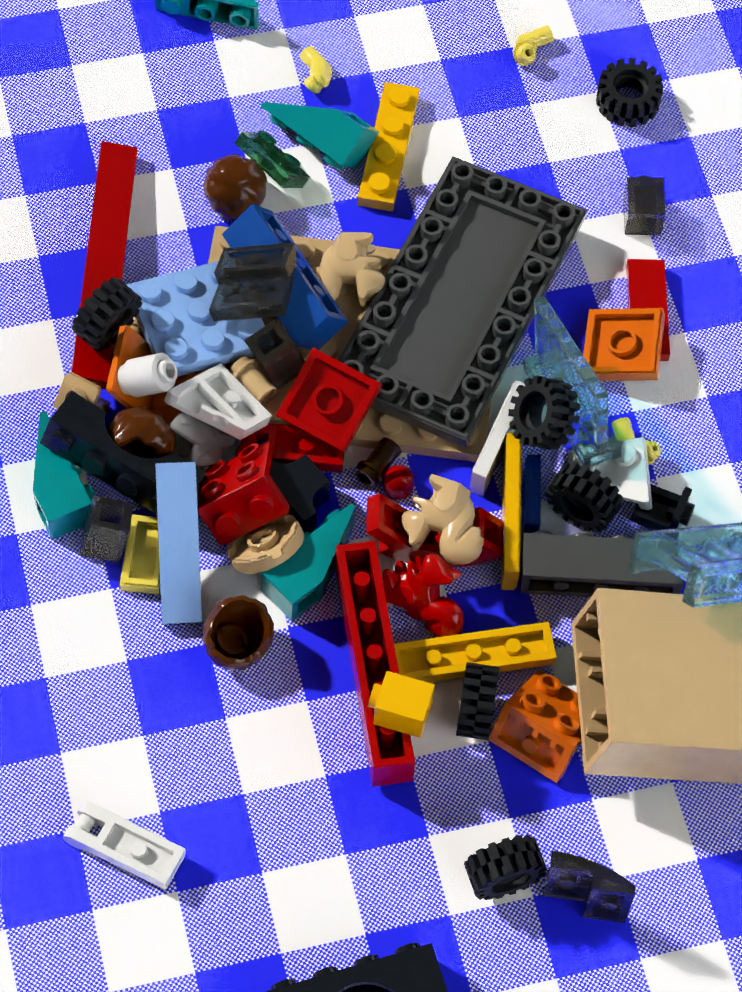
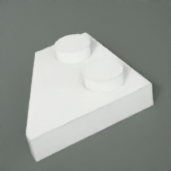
[164,363,272,440]
[568,437,652,510]

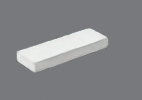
[470,380,525,496]

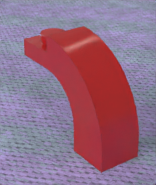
[366,493,504,568]

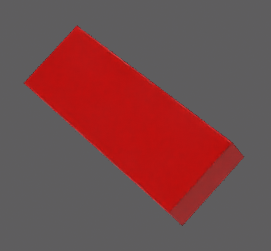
[626,259,670,361]

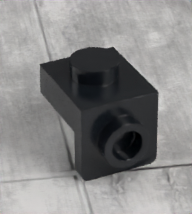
[631,484,695,538]

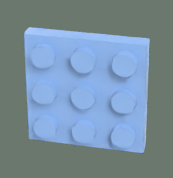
[126,258,273,377]

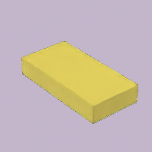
[120,514,160,595]

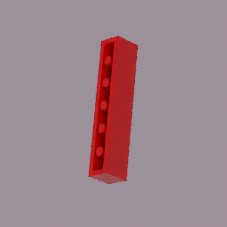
[335,540,415,787]

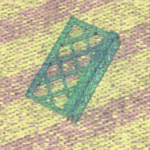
[523,296,621,467]

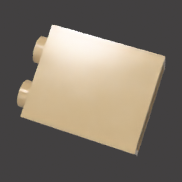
[571,588,742,784]

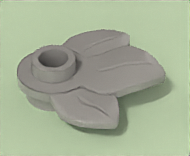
[170,412,236,467]

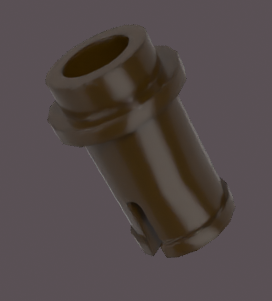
[355,437,402,487]

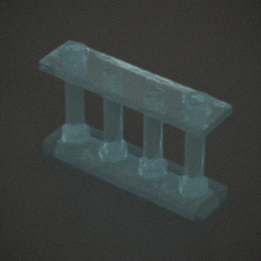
[628,522,742,608]

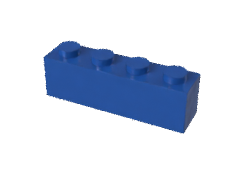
[222,204,349,350]

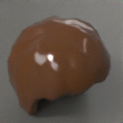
[203,154,267,221]
[107,406,176,458]
[202,595,274,670]

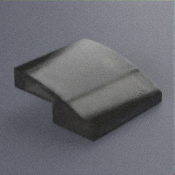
[209,242,296,321]
[543,851,636,923]

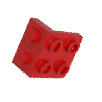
[197,442,290,546]

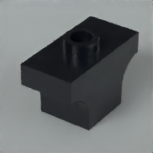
[269,454,330,533]

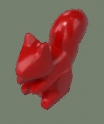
[382,553,464,638]

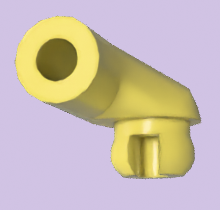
[513,25,553,66]
[300,46,332,94]
[611,417,661,465]

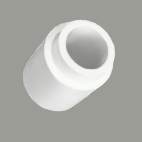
[117,353,177,398]

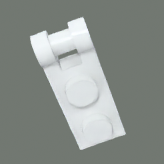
[62,801,186,890]

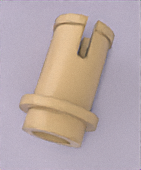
[230,356,277,405]

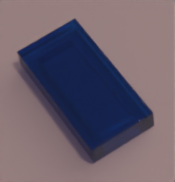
[522,454,541,539]

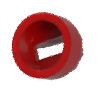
[383,465,415,499]

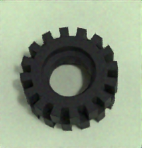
[596,58,663,127]
[72,277,142,351]
[508,376,580,450]
[545,462,623,533]
[456,662,499,740]
[464,835,548,900]

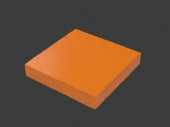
[581,308,665,381]

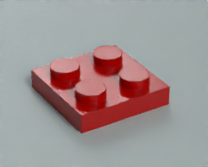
[276,347,383,453]

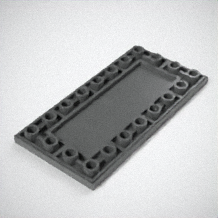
[338,156,587,448]

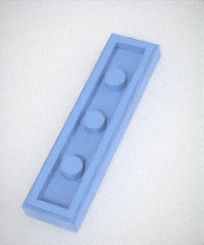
[155,462,202,624]

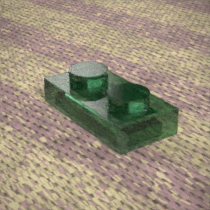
[234,130,310,188]

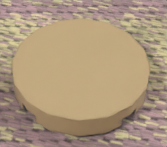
[226,514,305,574]

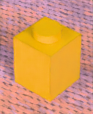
[368,671,435,738]

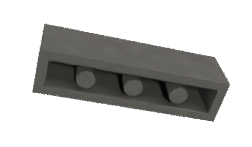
[520,530,683,597]

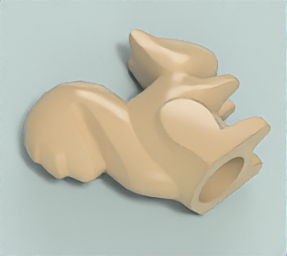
[312,232,386,307]
[401,474,484,565]

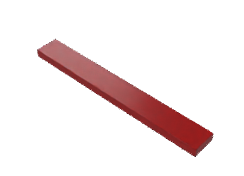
[71,141,138,390]

